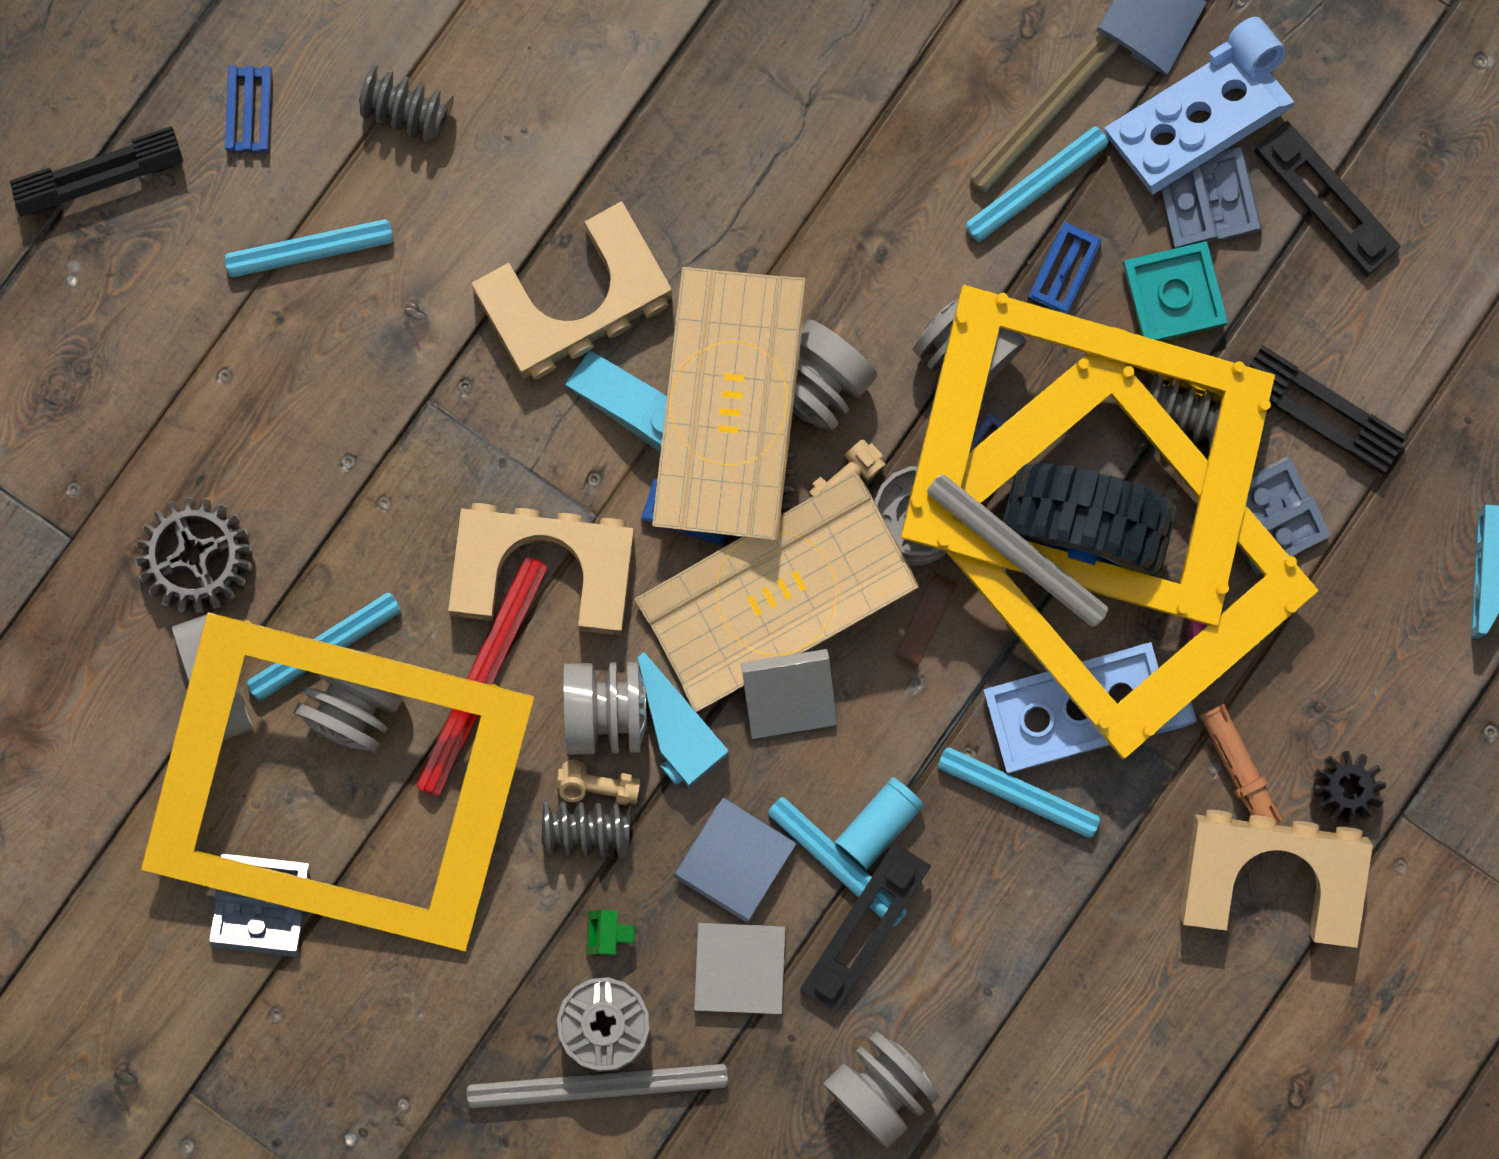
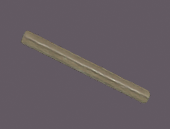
[969,33,1121,193]

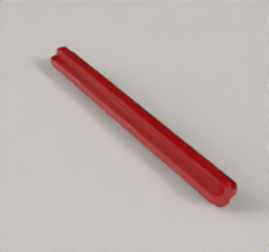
[417,557,547,796]

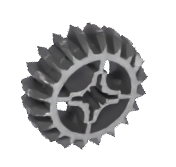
[135,497,254,614]

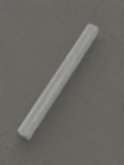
[467,1064,728,1108]

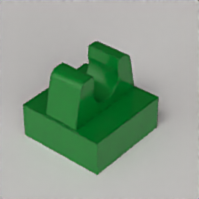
[586,910,635,956]

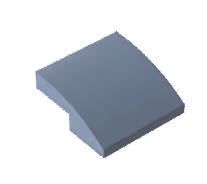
[1096,0,1207,76]
[1161,147,1263,248]
[1237,456,1331,575]
[673,798,797,923]
[209,854,309,957]

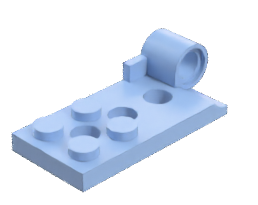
[1104,17,1295,195]
[984,642,1197,774]

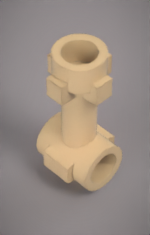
[808,439,886,497]
[556,760,640,806]

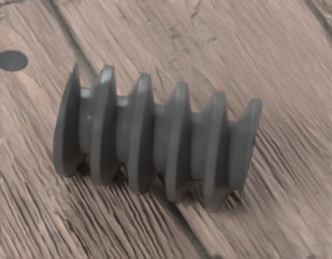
[359,64,454,144]
[1148,373,1222,453]
[541,801,631,859]

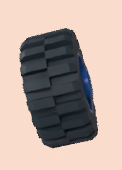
[1003,463,1176,577]

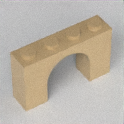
[471,201,672,379]
[448,503,634,636]
[1180,810,1373,948]

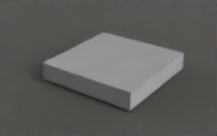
[741,649,837,739]
[694,923,785,1015]

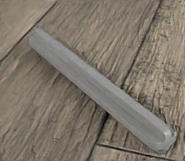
[927,474,1108,627]

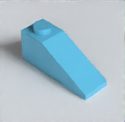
[565,350,667,453]
[1471,505,1499,639]
[637,652,729,788]

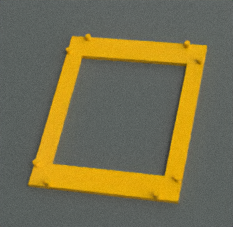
[900,284,1275,627]
[907,354,1319,760]
[141,612,534,952]

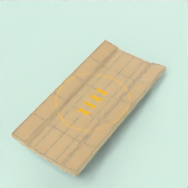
[652,267,808,540]
[635,472,919,713]

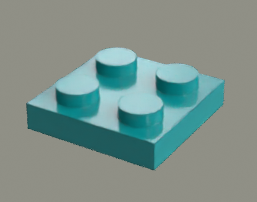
[1122,241,1228,341]

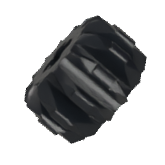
[1311,751,1386,826]

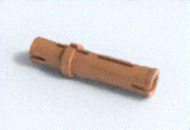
[1199,703,1283,825]

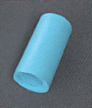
[835,777,925,871]

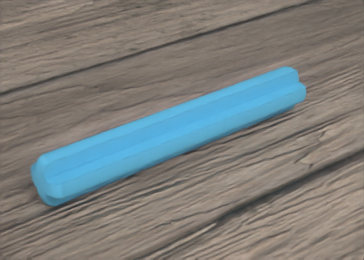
[965,127,1108,242]
[225,219,393,277]
[247,593,401,701]
[938,748,1100,838]
[768,797,907,927]

